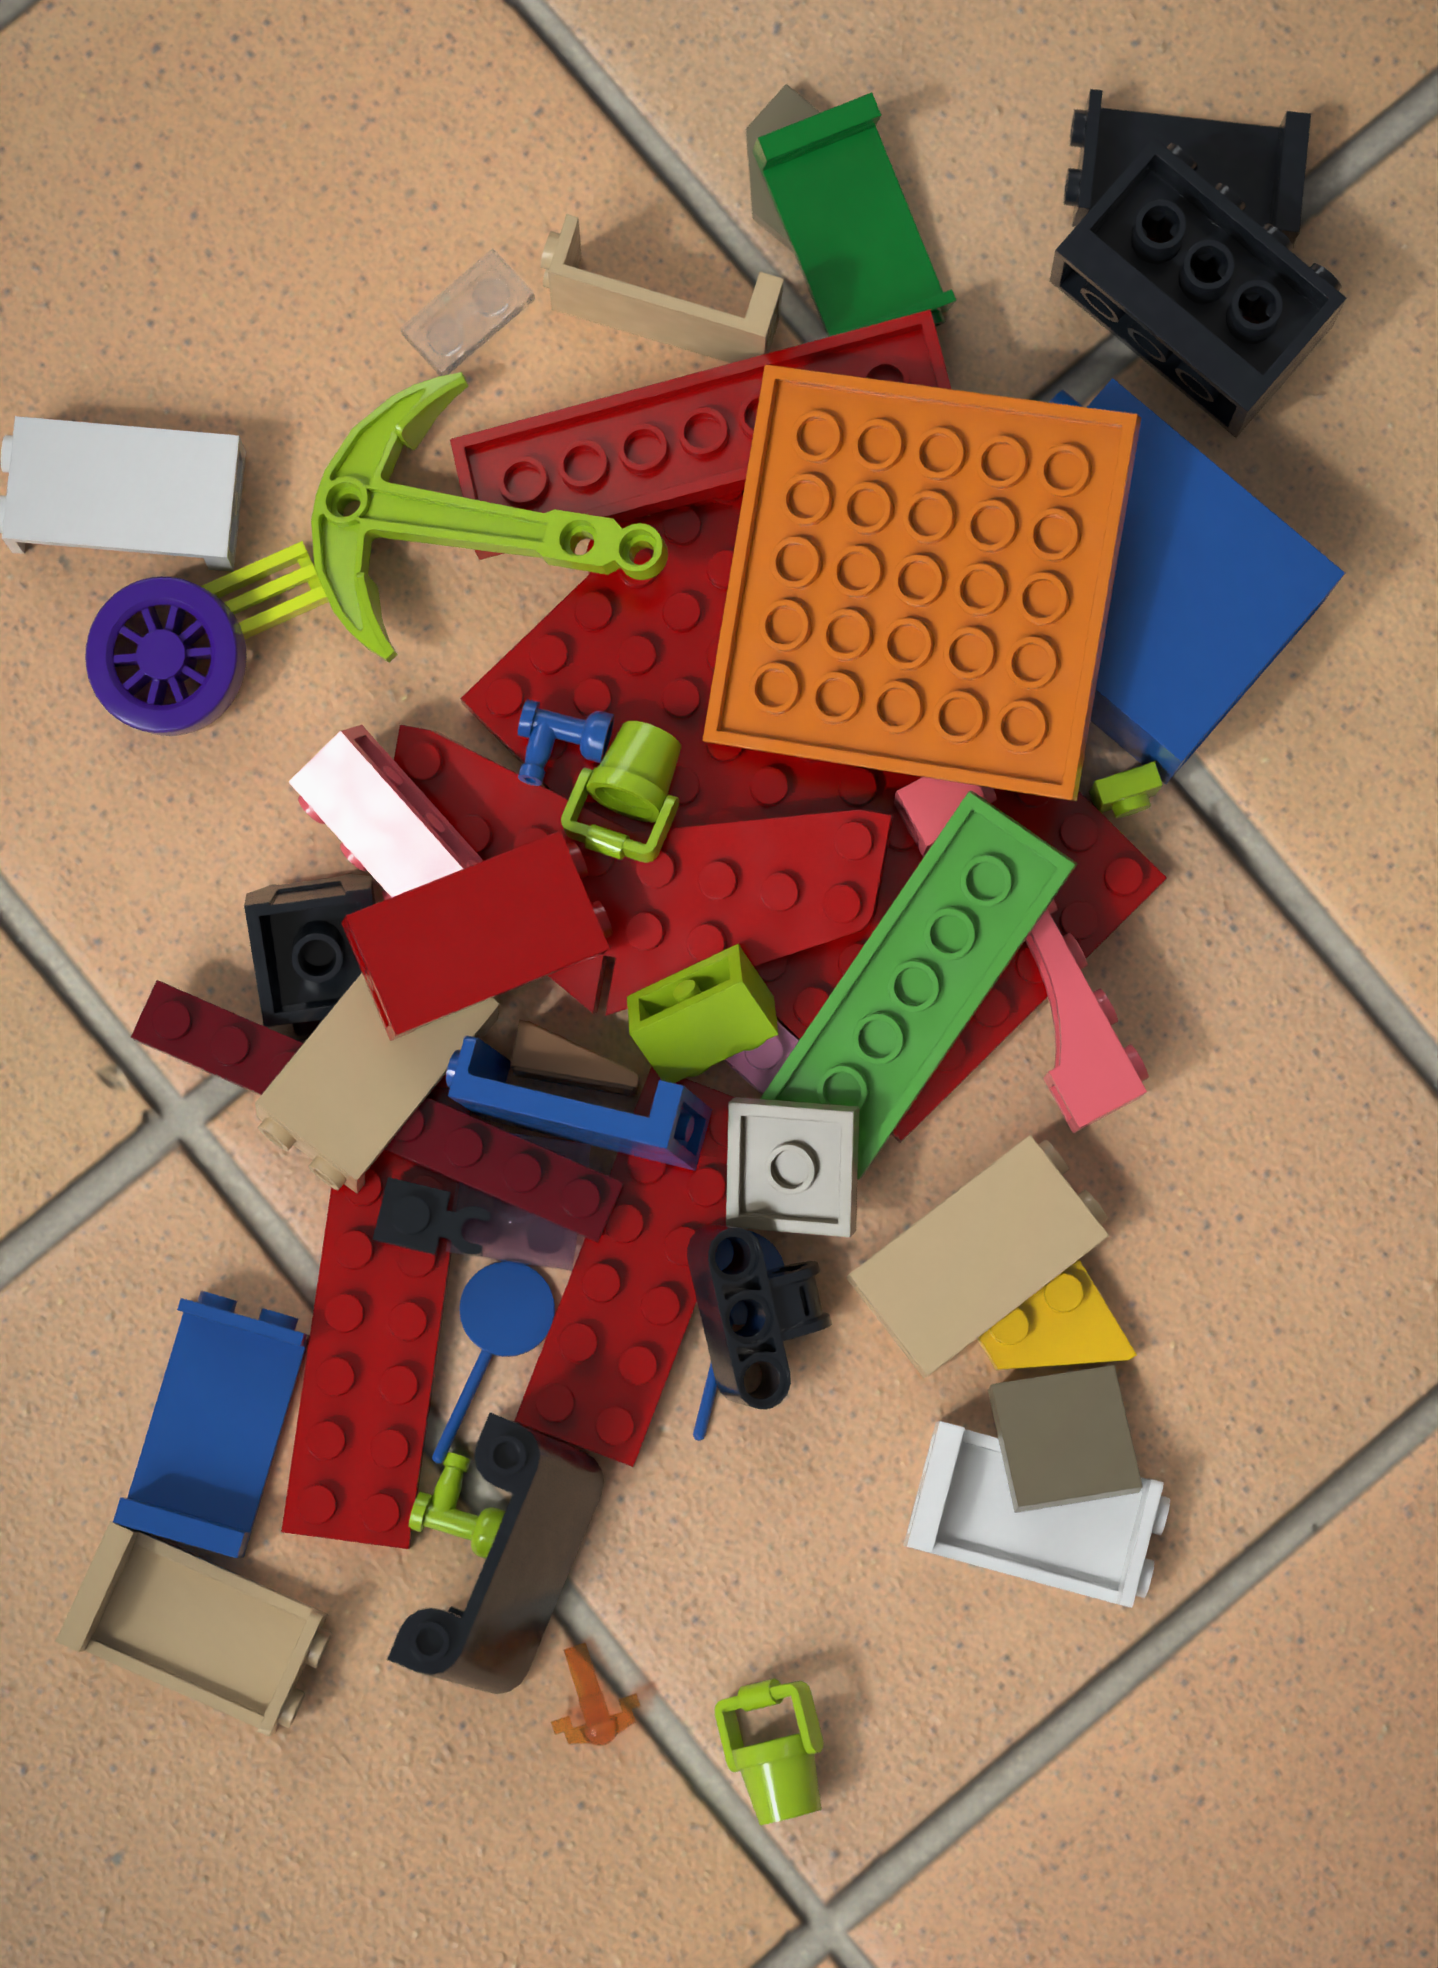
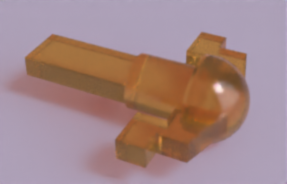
[551,1642,641,1746]

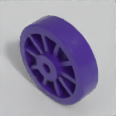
[85,576,247,736]

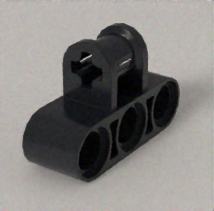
[687,1224,832,1410]

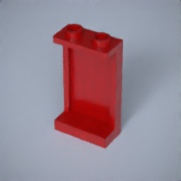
[341,830,613,1041]

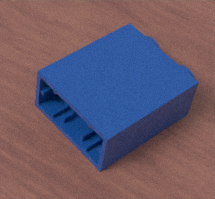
[1049,378,1345,784]

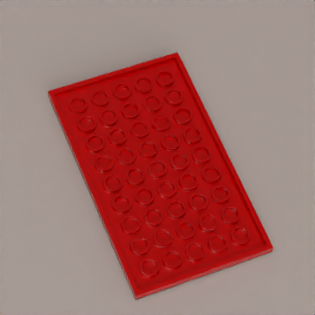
[460,490,1167,1143]

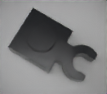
[373,1177,492,1256]

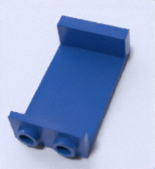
[113,1291,310,1558]

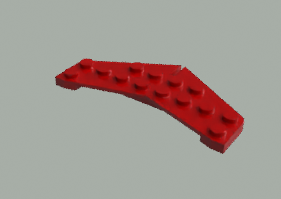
[394,725,894,1016]

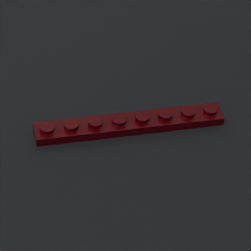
[130,980,624,1243]

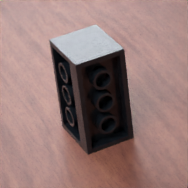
[1050,137,1347,438]

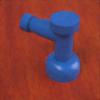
[518,699,615,786]

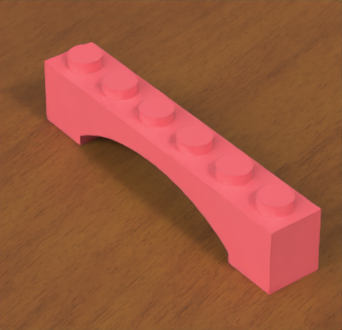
[893,777,1149,1134]

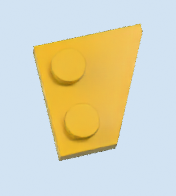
[977,1260,1137,1370]

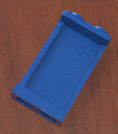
[446,1035,712,1171]

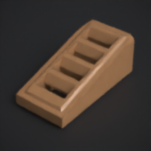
[511,1019,639,1097]

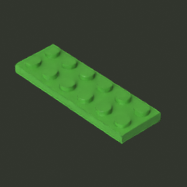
[760,791,1078,1180]

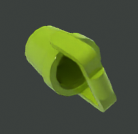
[561,721,681,863]
[714,1678,824,1825]

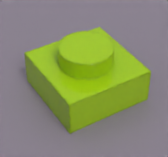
[1088,761,1163,818]

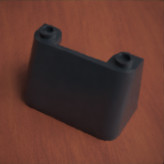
[387,1412,604,1694]

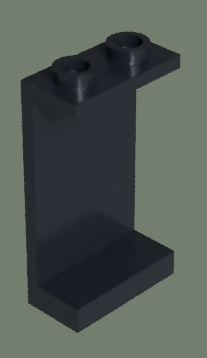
[1063,89,1311,245]

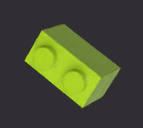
[627,944,778,1083]

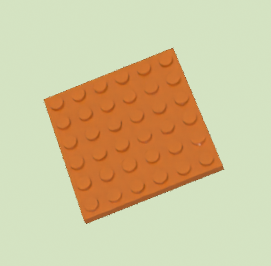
[703,365,1142,802]

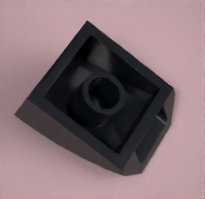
[244,874,376,1041]

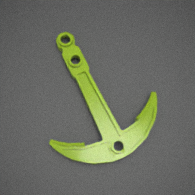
[311,372,668,663]

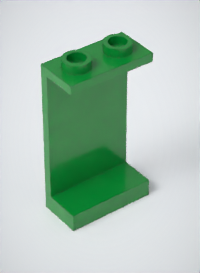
[752,92,957,337]

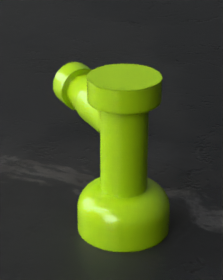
[408,1452,506,1559]

